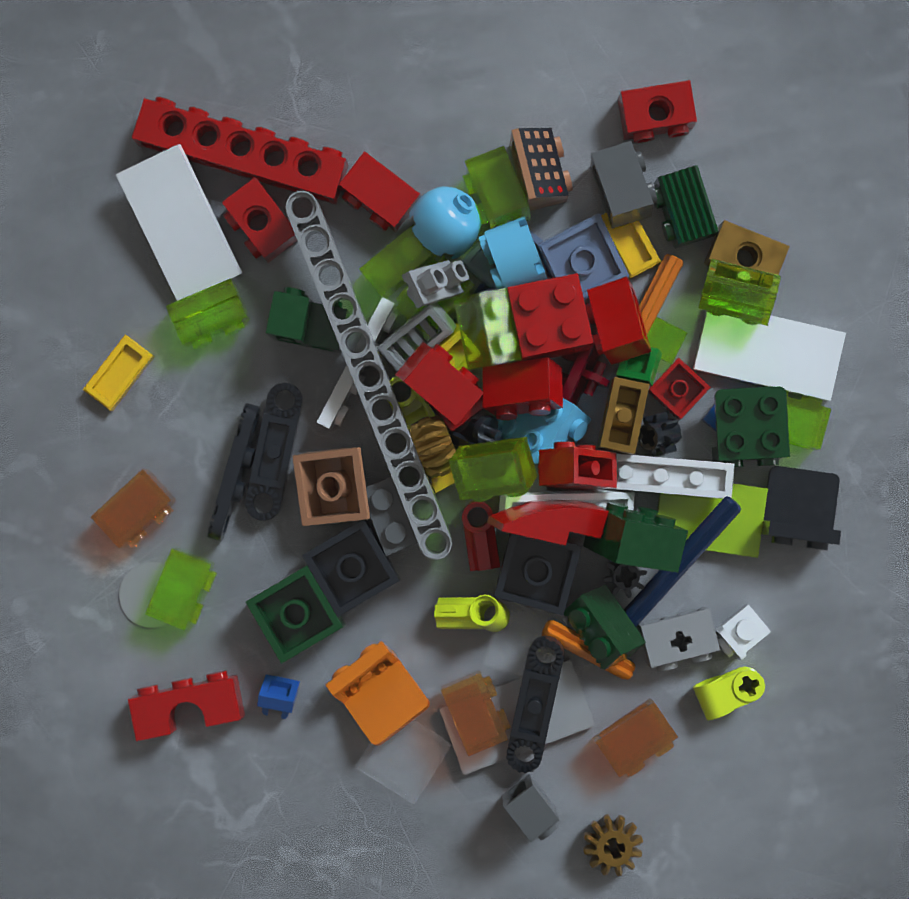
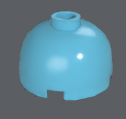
[409,186,481,259]

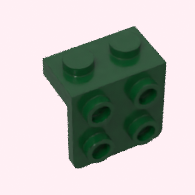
[712,386,790,467]

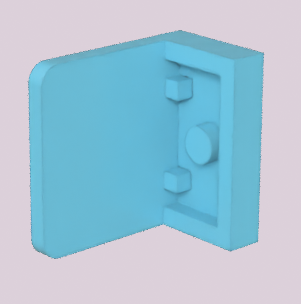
[496,398,592,466]

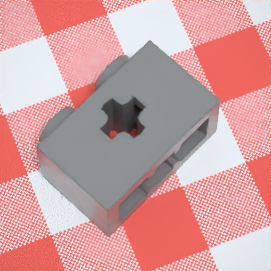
[638,607,720,671]

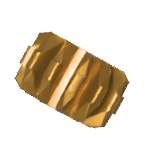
[409,415,460,478]
[583,814,643,876]

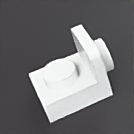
[715,604,771,660]

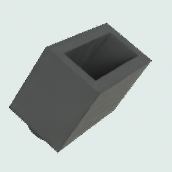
[590,141,657,229]
[366,477,418,556]
[502,774,560,842]

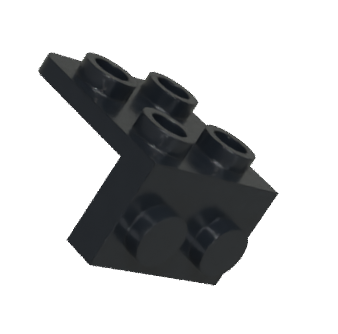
[762,466,841,551]

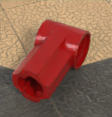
[462,500,500,571]

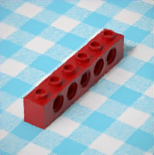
[132,97,349,205]

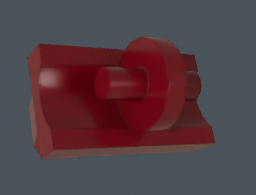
[561,343,610,406]

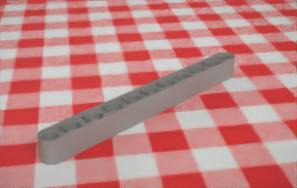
[285,191,452,560]

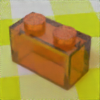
[91,469,177,548]
[441,670,511,756]
[593,698,678,778]

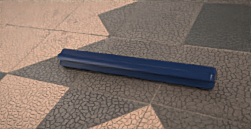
[624,496,741,627]

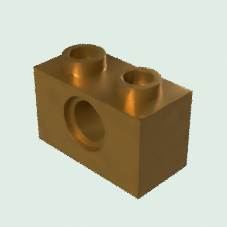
[704,220,790,292]
[597,377,650,455]

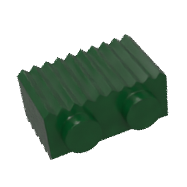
[654,165,719,249]
[564,584,646,670]

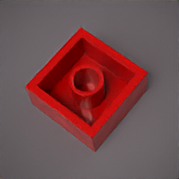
[648,358,711,420]

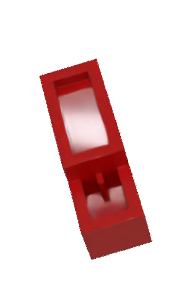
[487,500,609,546]

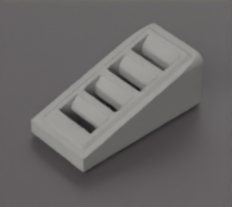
[377,302,456,372]

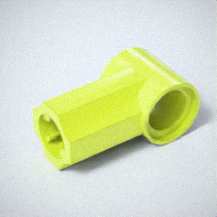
[434,594,510,632]

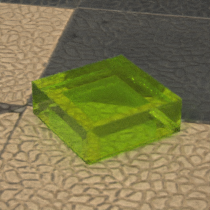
[647,317,688,364]

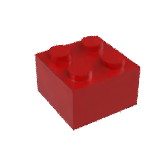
[505,273,594,362]

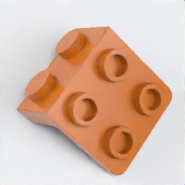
[326,641,430,746]

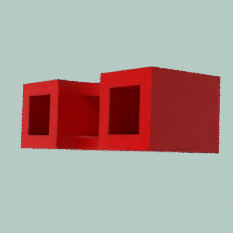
[128,670,245,741]

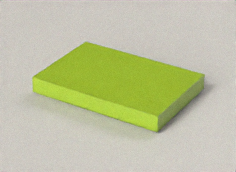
[657,483,768,558]

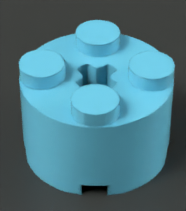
[478,216,547,297]

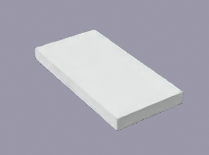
[116,144,242,303]
[692,301,846,401]

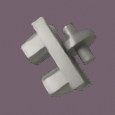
[402,260,469,308]

